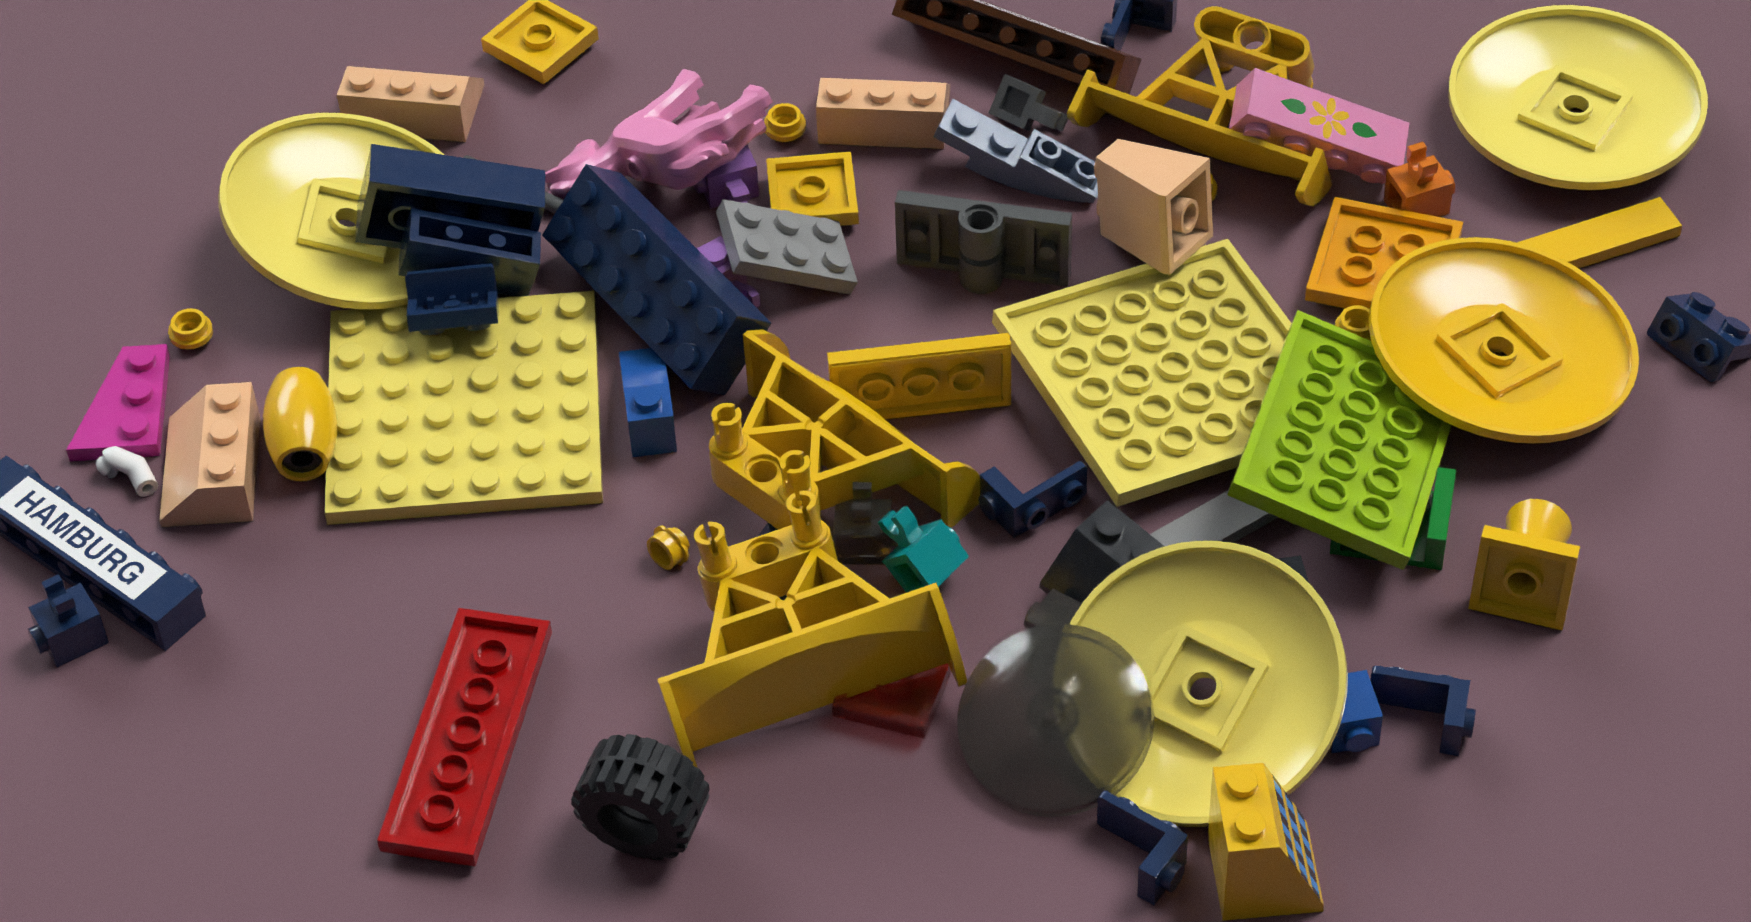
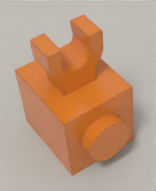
[1384,142,1455,217]

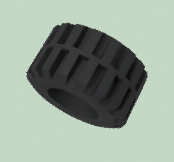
[571,734,710,860]

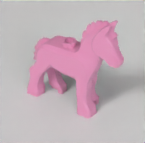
[545,69,773,200]

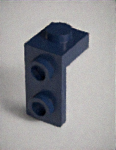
[1100,0,1177,51]
[978,461,1088,538]
[1370,666,1476,756]
[1097,790,1188,905]

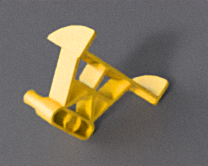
[1067,6,1332,206]
[708,329,980,529]
[657,490,968,767]

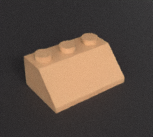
[337,66,484,142]
[816,78,950,149]
[159,382,260,527]

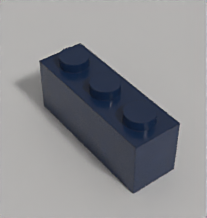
[398,208,541,297]

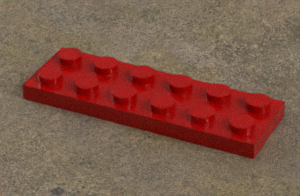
[377,608,552,866]

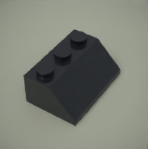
[1039,501,1165,615]

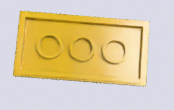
[827,333,1011,419]

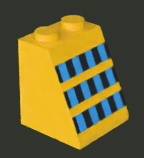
[1208,763,1324,921]

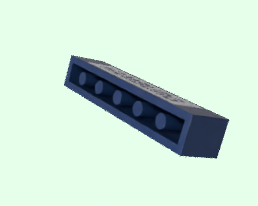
[0,455,206,651]

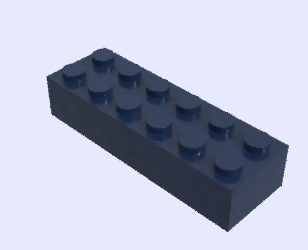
[542,164,772,395]

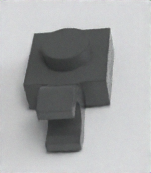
[988,74,1069,132]

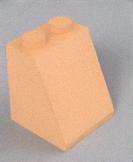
[1094,139,1213,275]

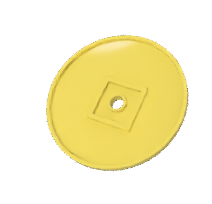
[1448,5,1708,190]
[218,113,445,309]
[1053,541,1348,827]

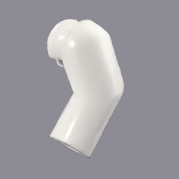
[96,446,158,497]

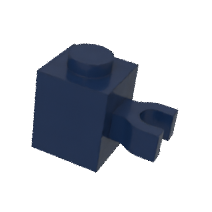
[27,574,109,668]

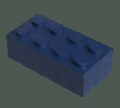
[355,144,545,249]

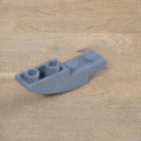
[933,99,1098,203]

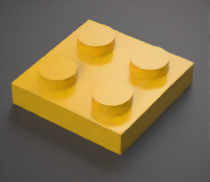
[481,0,599,84]
[766,152,859,226]

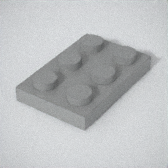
[716,199,858,294]

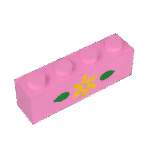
[1229,68,1410,184]

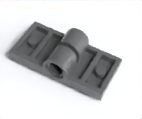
[895,190,1072,294]

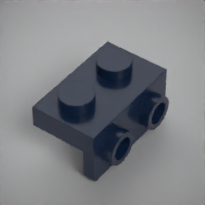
[405,264,499,335]
[1647,292,1751,382]

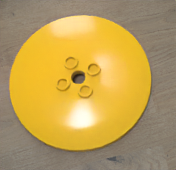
[1369,237,1639,443]

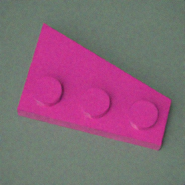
[66,344,170,462]

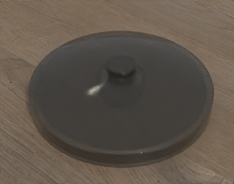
[957,624,1155,817]

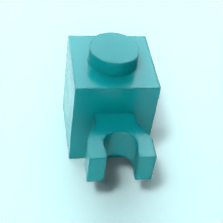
[878,506,969,593]

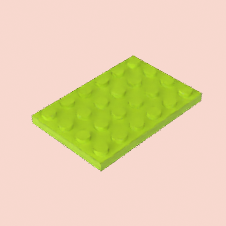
[1227,310,1451,570]

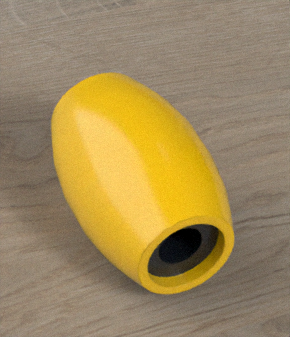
[263,367,337,481]

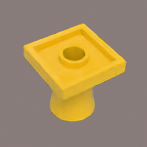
[1468,499,1580,630]

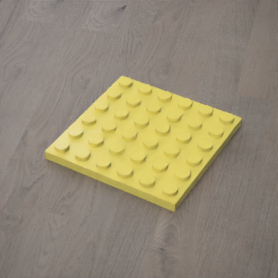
[992,239,1291,507]
[325,291,603,525]

